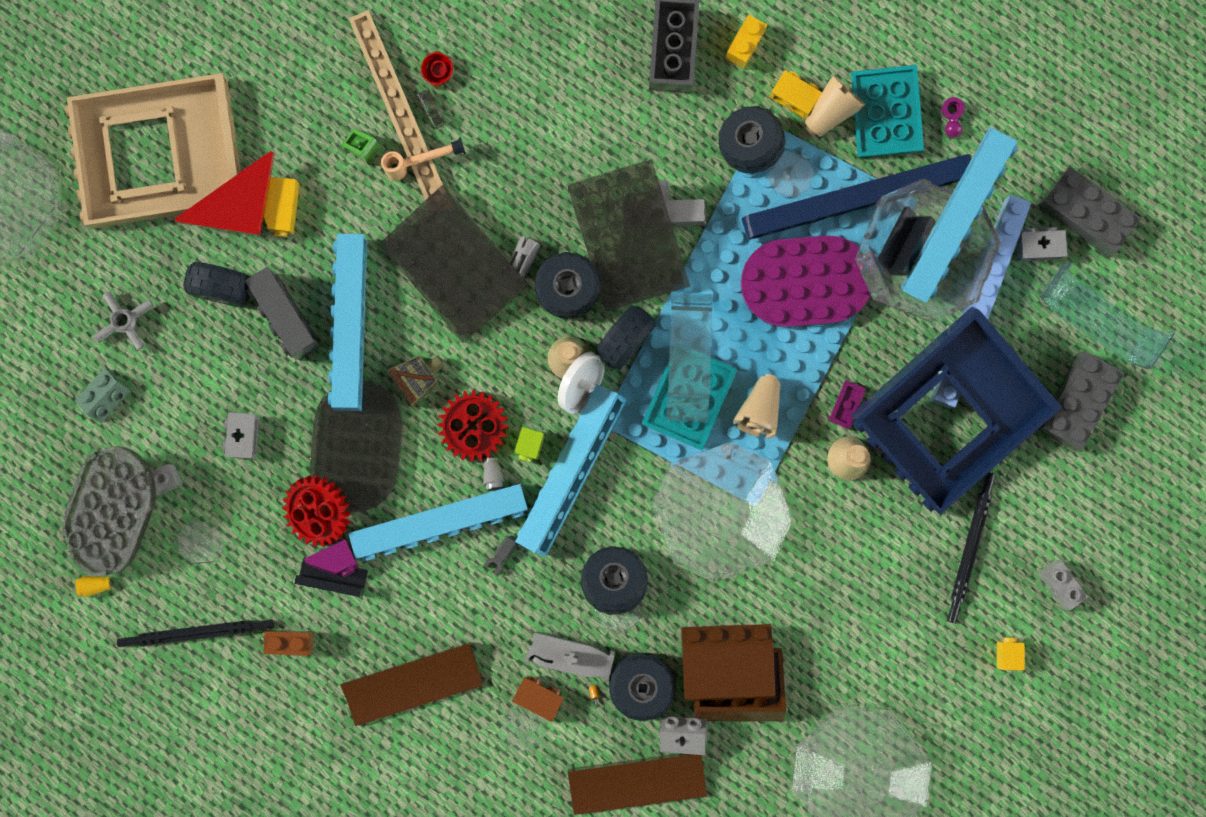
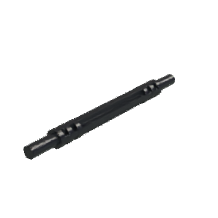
[947,472,996,624]
[117,619,274,647]

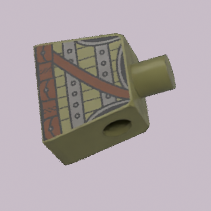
[388,355,444,407]

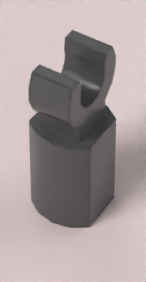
[485,535,519,574]

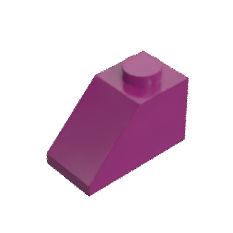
[304,540,359,577]

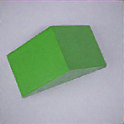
[341,128,381,165]

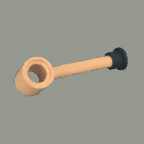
[381,137,466,181]

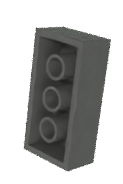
[649,0,700,93]
[1037,166,1141,257]
[245,267,322,360]
[1037,351,1124,451]

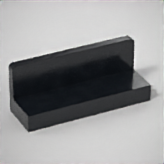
[878,207,935,276]
[294,557,368,597]

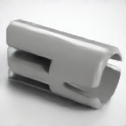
[505,236,540,279]

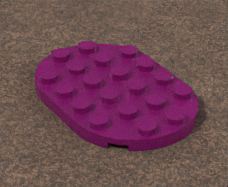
[741,236,873,327]

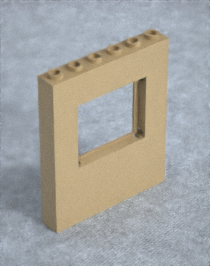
[65,73,241,229]

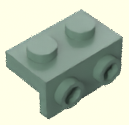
[75,368,130,423]

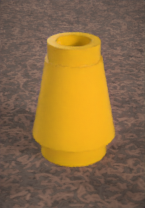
[75,576,111,598]

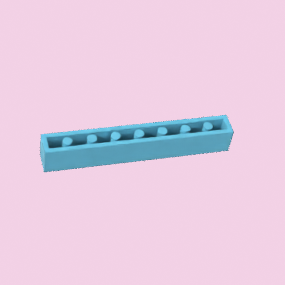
[901,127,1018,303]
[328,234,367,411]
[515,384,627,557]
[348,484,528,562]

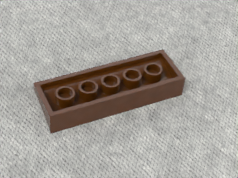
[340,642,484,726]
[568,753,707,815]

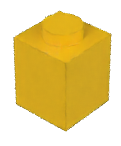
[997,637,1025,670]

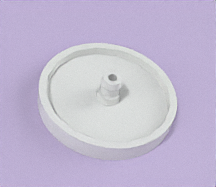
[558,352,605,414]

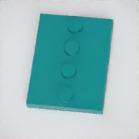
[851,65,924,158]
[641,343,737,451]

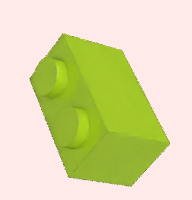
[514,427,545,463]

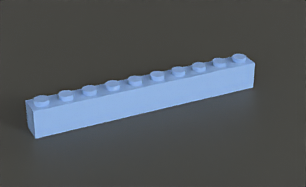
[930,195,1032,409]

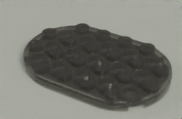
[310,380,403,512]
[63,446,157,576]

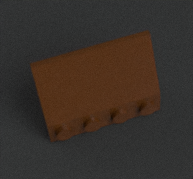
[681,624,775,701]
[693,648,786,721]

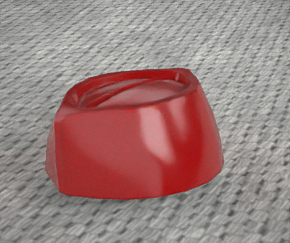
[421,51,453,89]

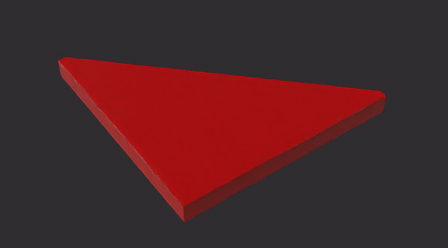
[175,151,275,236]

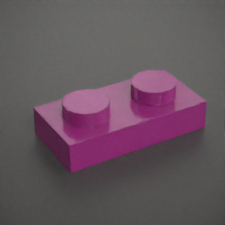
[828,380,866,430]

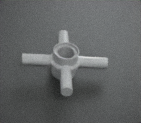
[93,291,154,351]

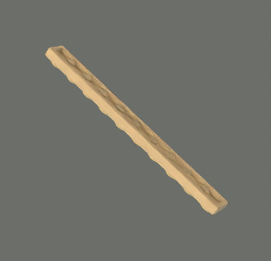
[349,10,453,216]

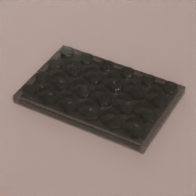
[566,158,690,311]
[379,185,529,343]

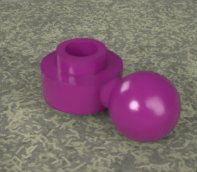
[941,97,965,138]

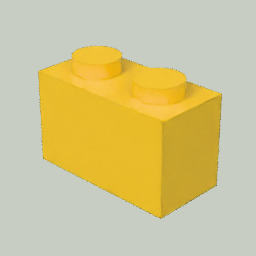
[725,14,767,69]
[769,70,822,119]

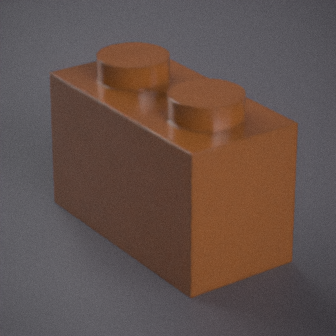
[263,630,314,656]
[512,675,564,722]

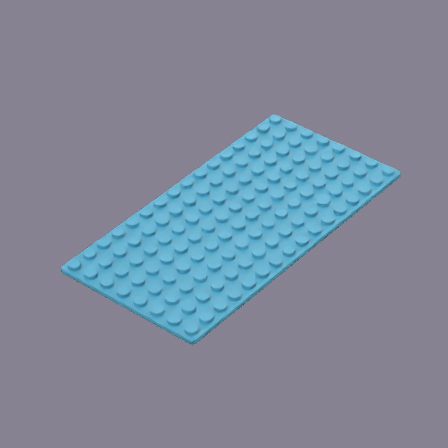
[612,130,916,505]

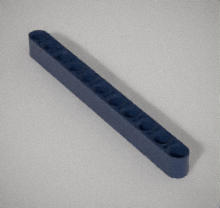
[741,154,972,240]

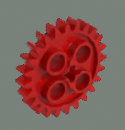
[437,390,509,462]
[282,475,351,547]

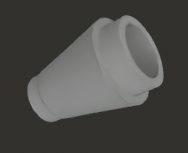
[483,457,505,491]

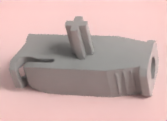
[622,180,706,228]
[524,632,615,682]

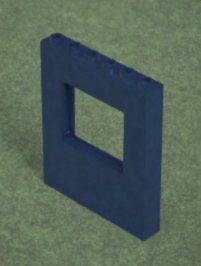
[850,307,1062,515]

